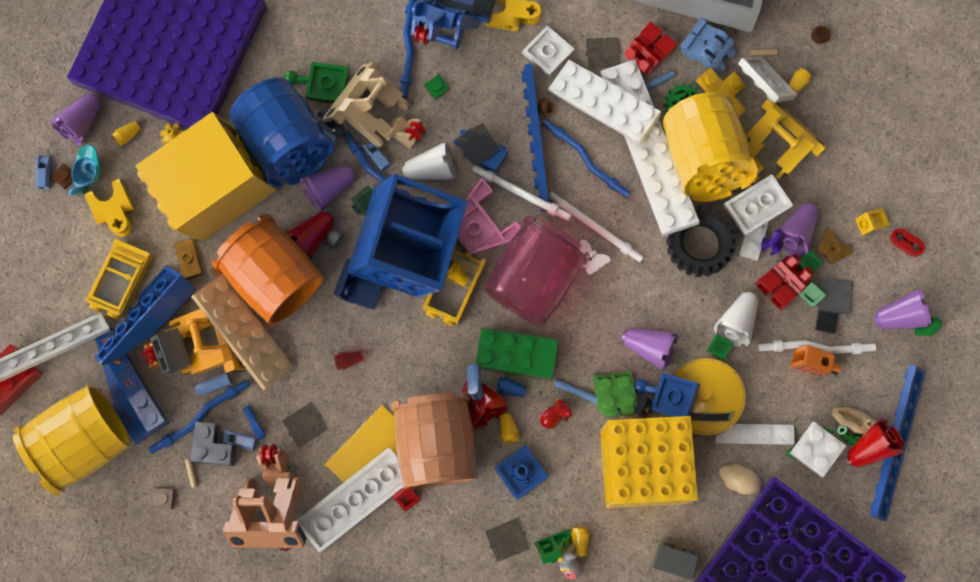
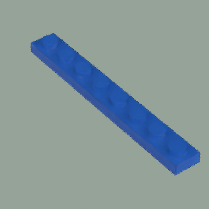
[521,64,549,212]
[870,365,925,521]

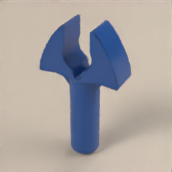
[243,406,266,439]

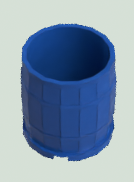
[229,77,334,188]

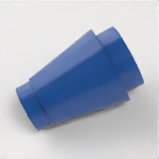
[496,377,526,397]

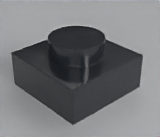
[815,311,838,334]
[634,395,652,418]

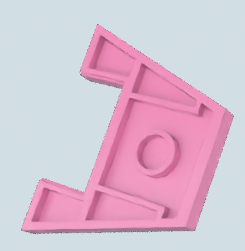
[457,177,527,255]

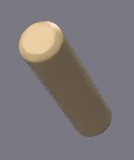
[750,49,778,56]
[185,458,198,488]

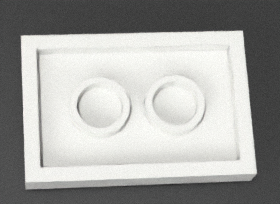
[738,56,798,103]
[723,174,793,237]

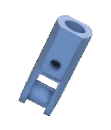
[362,142,392,172]
[36,155,52,189]
[467,364,483,401]
[195,373,232,395]
[220,430,257,451]

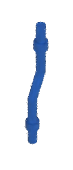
[400,0,416,98]
[542,119,631,198]
[343,131,388,182]
[148,380,250,454]

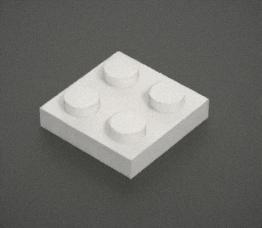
[522,26,574,77]
[790,422,846,478]

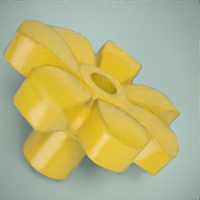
[160,124,184,144]

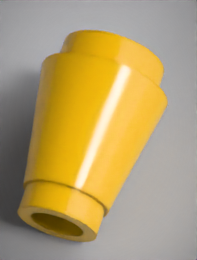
[789,68,812,94]
[111,121,141,147]
[446,259,470,286]
[500,413,520,444]
[570,526,590,556]

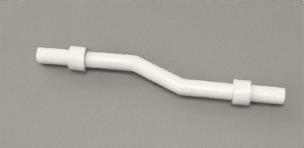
[472,165,572,222]
[758,340,876,355]

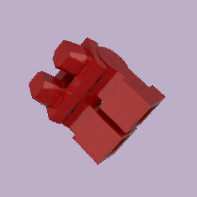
[624,21,678,74]
[755,253,814,311]

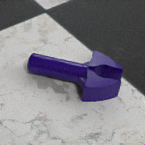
[761,229,783,255]

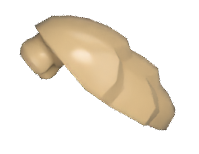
[832,407,876,434]
[719,464,762,495]

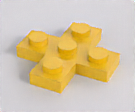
[696,67,746,117]

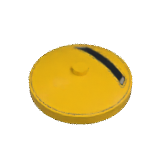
[673,358,746,436]

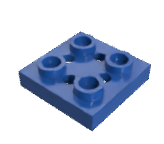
[494,445,549,500]

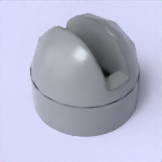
[327,231,343,248]

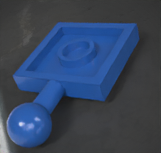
[634,373,700,417]

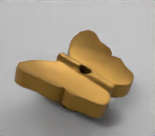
[817,229,853,264]

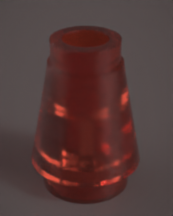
[333,350,363,371]

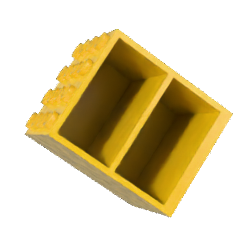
[135,112,277,241]
[600,416,698,509]

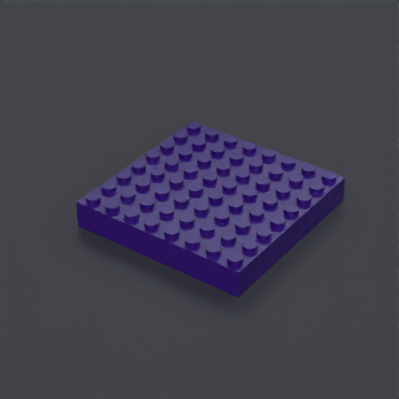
[67,0,267,129]
[694,477,906,582]

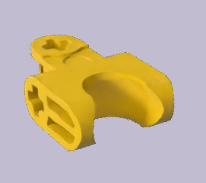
[485,0,541,31]
[84,178,134,237]

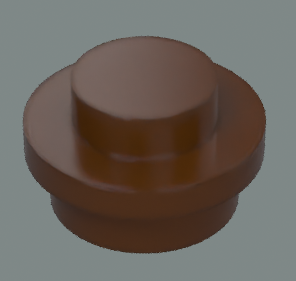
[811,26,830,44]
[537,98,555,117]

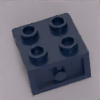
[333,258,383,310]

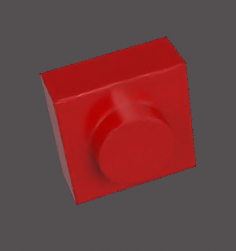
[392,488,421,512]

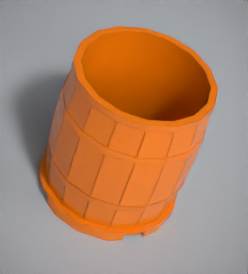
[212,214,324,326]

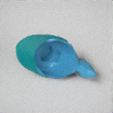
[69,145,103,196]

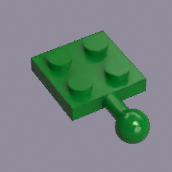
[283,62,349,103]

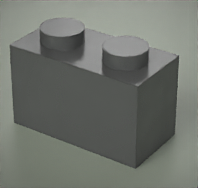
[150,328,191,375]
[651,542,699,580]

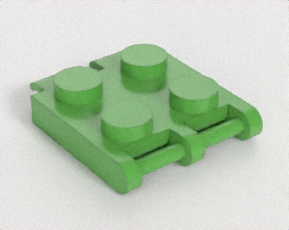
[592,370,637,418]

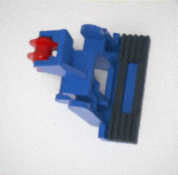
[411,0,496,49]

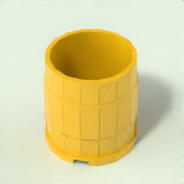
[663,92,759,202]
[13,384,131,496]

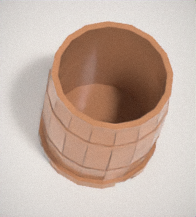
[390,393,478,489]

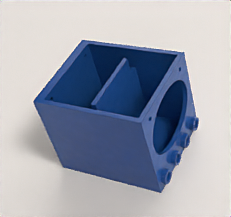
[347,174,468,298]

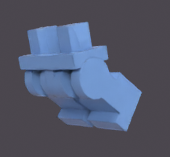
[680,18,736,72]

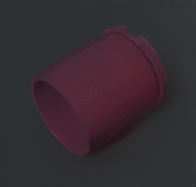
[483,216,590,327]

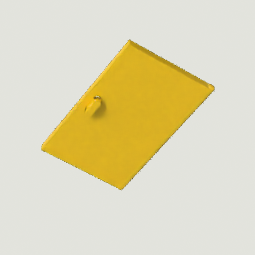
[324,405,397,483]

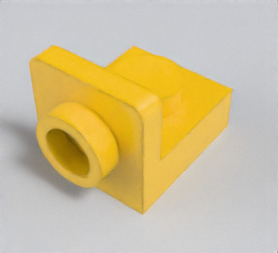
[855,208,890,236]

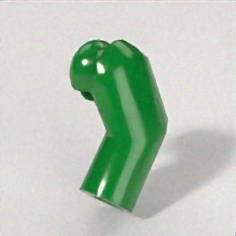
[915,317,942,336]
[837,426,861,446]

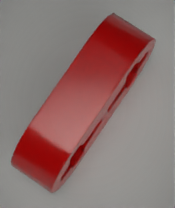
[890,228,925,257]

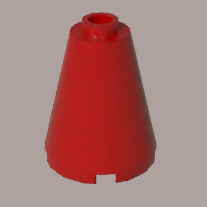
[285,212,334,259]
[847,418,905,468]

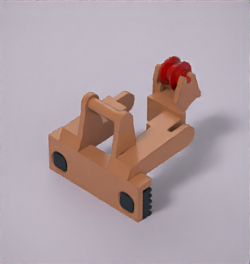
[222,444,307,548]

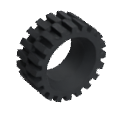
[666,206,737,277]

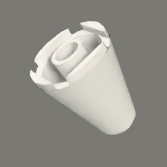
[402,143,456,180]
[714,292,759,347]

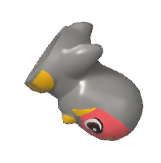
[557,545,582,579]

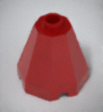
[462,381,508,429]

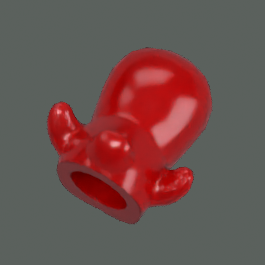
[539,398,572,429]

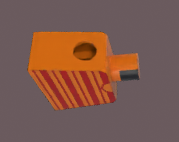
[790,345,841,376]

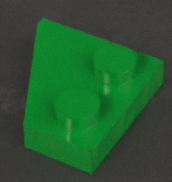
[534,529,571,564]

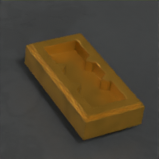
[173,238,203,279]

